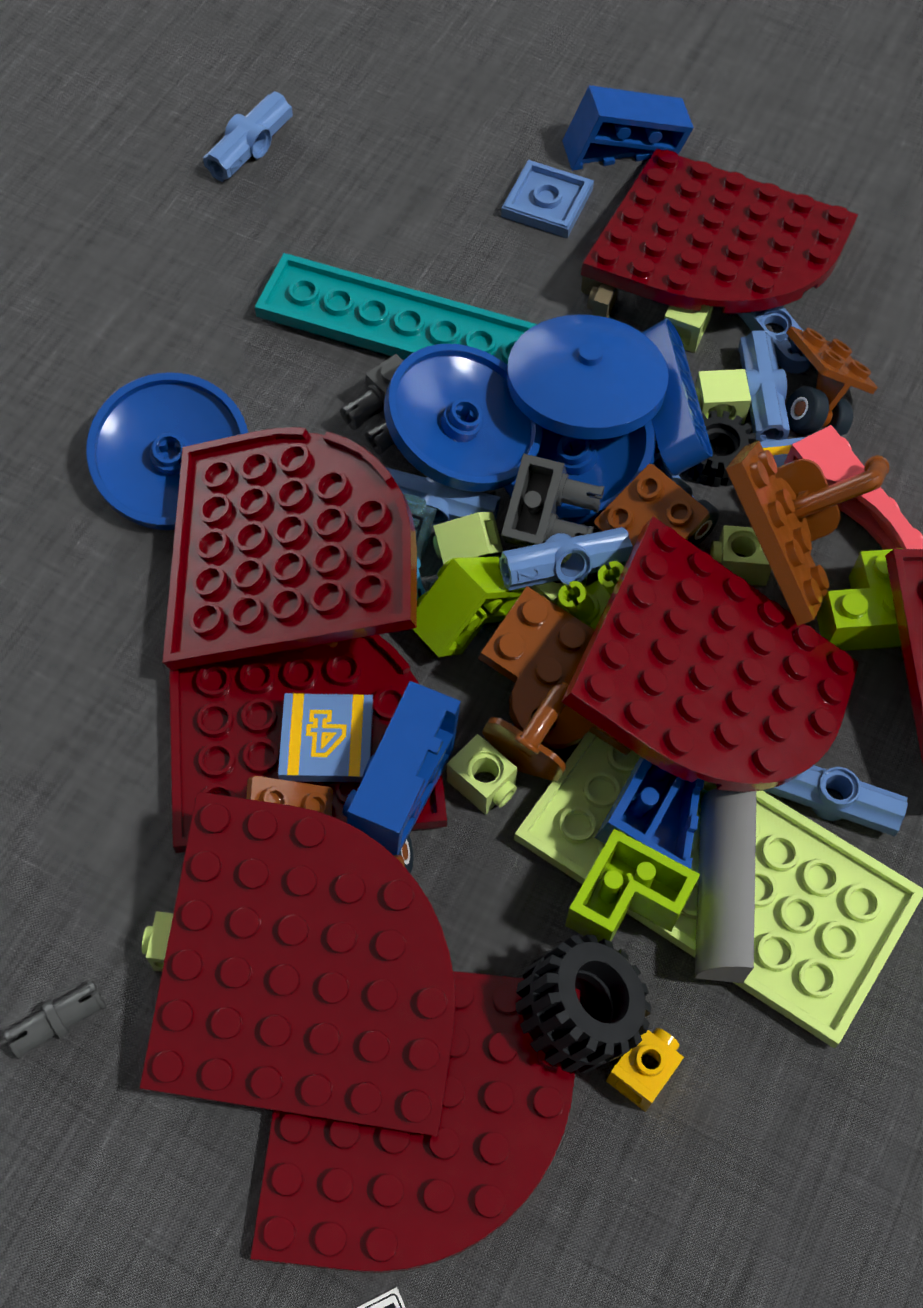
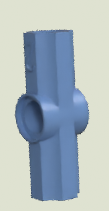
[203,91,293,182]
[738,330,790,442]
[385,467,500,526]
[499,527,633,591]
[764,765,908,837]

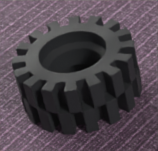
[688,410,756,487]

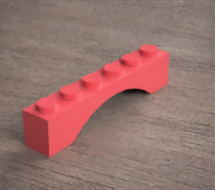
[784,425,923,550]

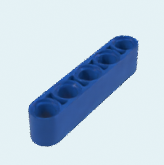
[641,318,713,476]

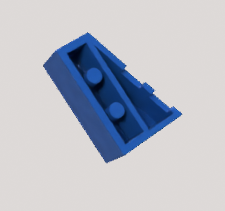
[562,85,694,171]
[342,681,461,855]
[594,756,704,869]

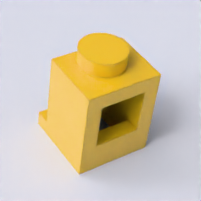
[606,1028,684,1112]

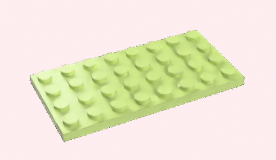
[514,732,923,1049]

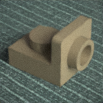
[581,276,619,318]

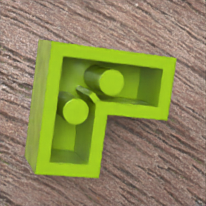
[816,548,902,651]
[413,556,526,657]
[565,828,700,942]

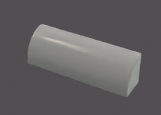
[695,788,756,983]

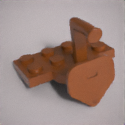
[726,441,890,626]
[478,586,631,782]

